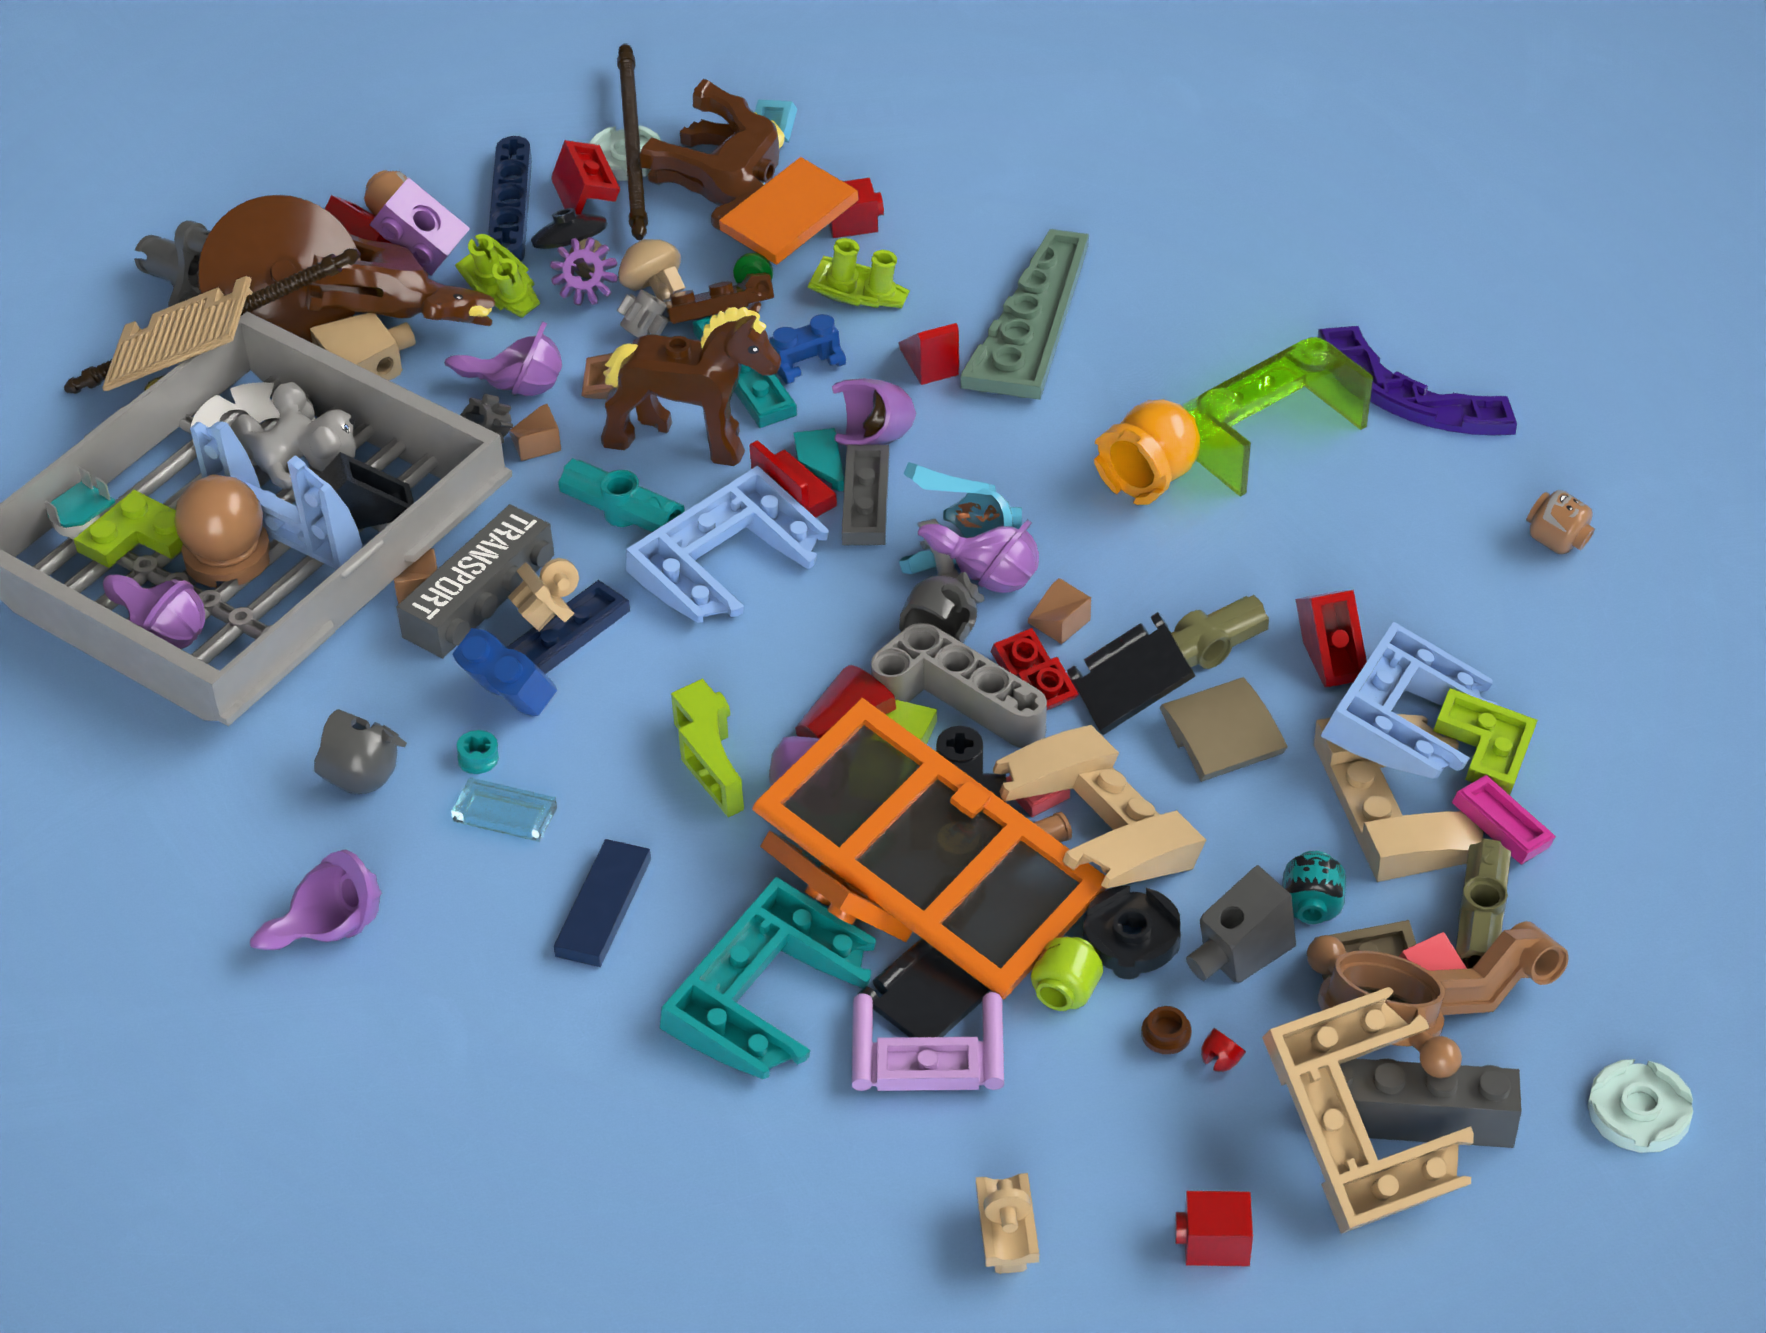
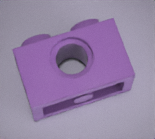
[370,177,470,276]

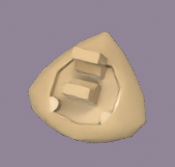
[618,239,685,302]

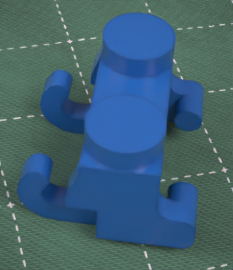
[769,314,846,384]

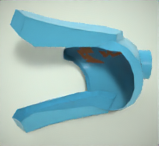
[899,462,1022,574]

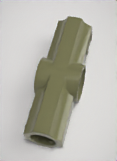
[1172,595,1269,669]
[1455,839,1511,969]

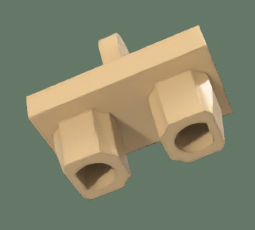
[508,558,579,632]
[976,1173,1039,1274]

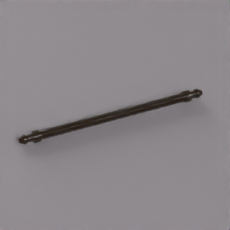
[617,43,648,240]
[64,248,361,394]

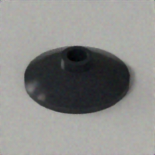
[531,208,608,249]

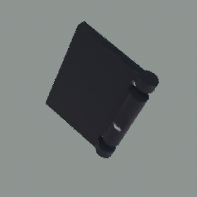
[1067,612,1195,735]
[858,924,992,1037]

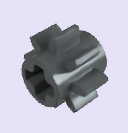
[460,394,513,444]

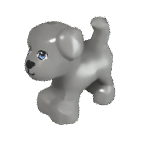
[231,382,356,490]

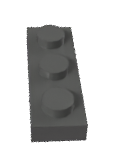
[842,444,889,545]

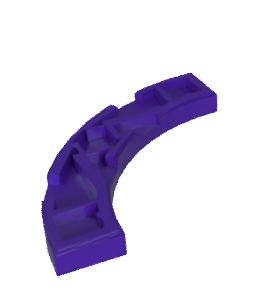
[1317,326,1517,435]

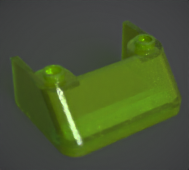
[1181,337,1373,497]

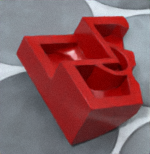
[795,665,896,748]

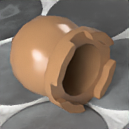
[174,474,271,587]

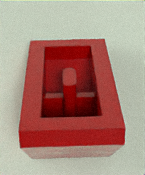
[898,323,959,385]

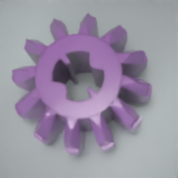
[550,237,618,306]

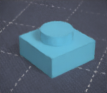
[755,99,797,142]

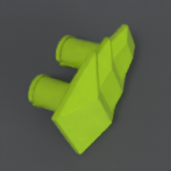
[455,234,540,318]
[808,238,909,308]

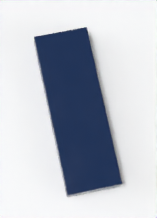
[507,580,630,674]
[554,839,651,967]

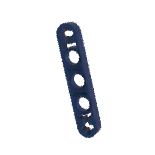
[488,136,532,262]

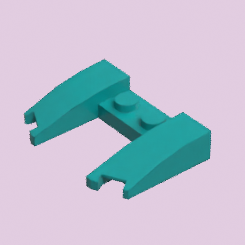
[659,877,876,1079]

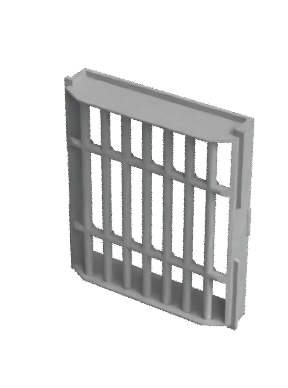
[0,312,512,726]

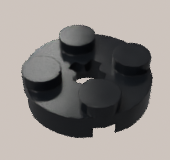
[1083,886,1181,979]

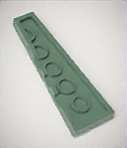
[961,229,1089,400]

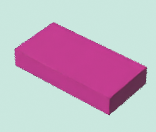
[1451,775,1556,865]

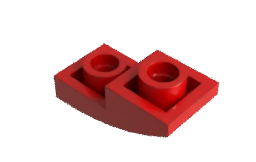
[990,628,1079,710]

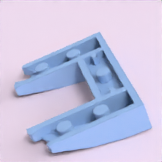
[190,421,363,570]
[625,465,829,623]
[1321,621,1498,779]

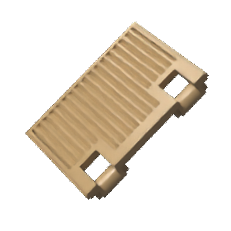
[102,276,252,392]

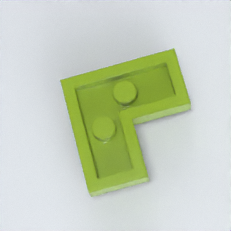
[74,490,183,568]
[1433,688,1538,795]

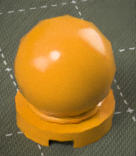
[1094,399,1200,505]

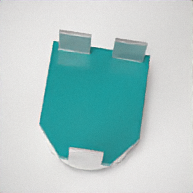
[45,466,116,540]

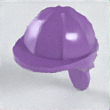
[444,321,562,396]
[918,519,1039,593]
[103,575,205,649]
[250,849,382,951]

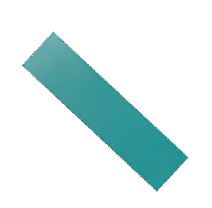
[692,312,797,428]

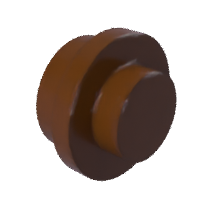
[1141,1006,1192,1055]

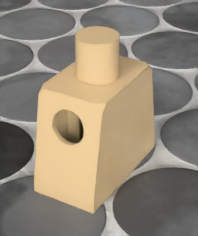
[310,313,416,381]

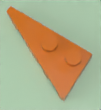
[760,830,913,942]

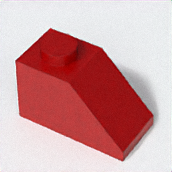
[1295,590,1367,687]

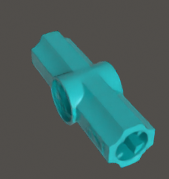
[558,458,685,532]

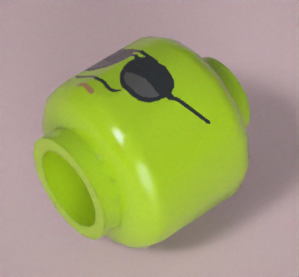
[1030,937,1104,1011]

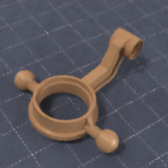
[1307,921,1569,1078]

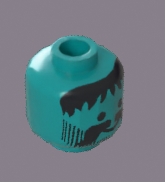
[1282,851,1346,924]

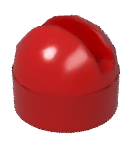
[1201,1028,1246,1072]

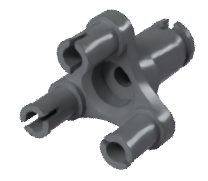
[134,220,210,307]

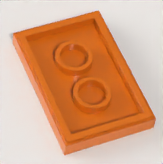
[719,157,858,265]

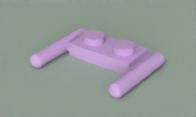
[852,992,1004,1091]

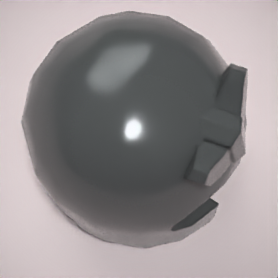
[899,572,984,643]
[314,709,407,794]

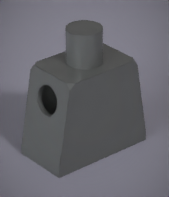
[1186,865,1296,982]

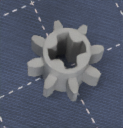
[617,290,669,338]

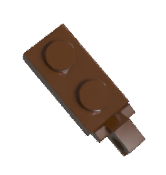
[662,273,774,324]

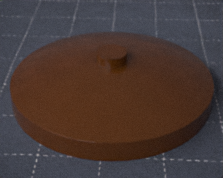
[197,195,362,343]

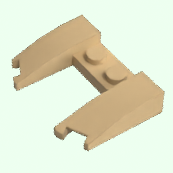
[1314,714,1484,882]
[993,725,1206,889]
[1262,987,1474,1234]

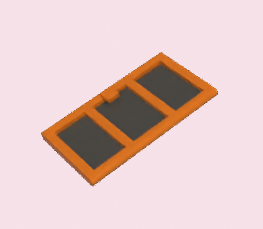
[752,698,1106,1000]

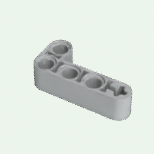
[871,623,1047,748]

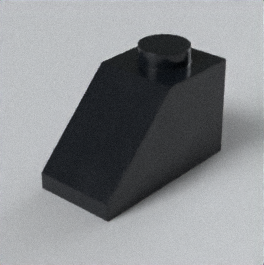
[319,452,414,529]

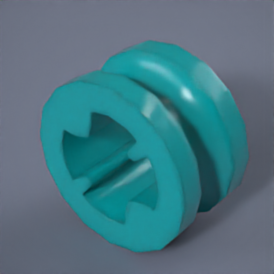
[456,730,499,774]

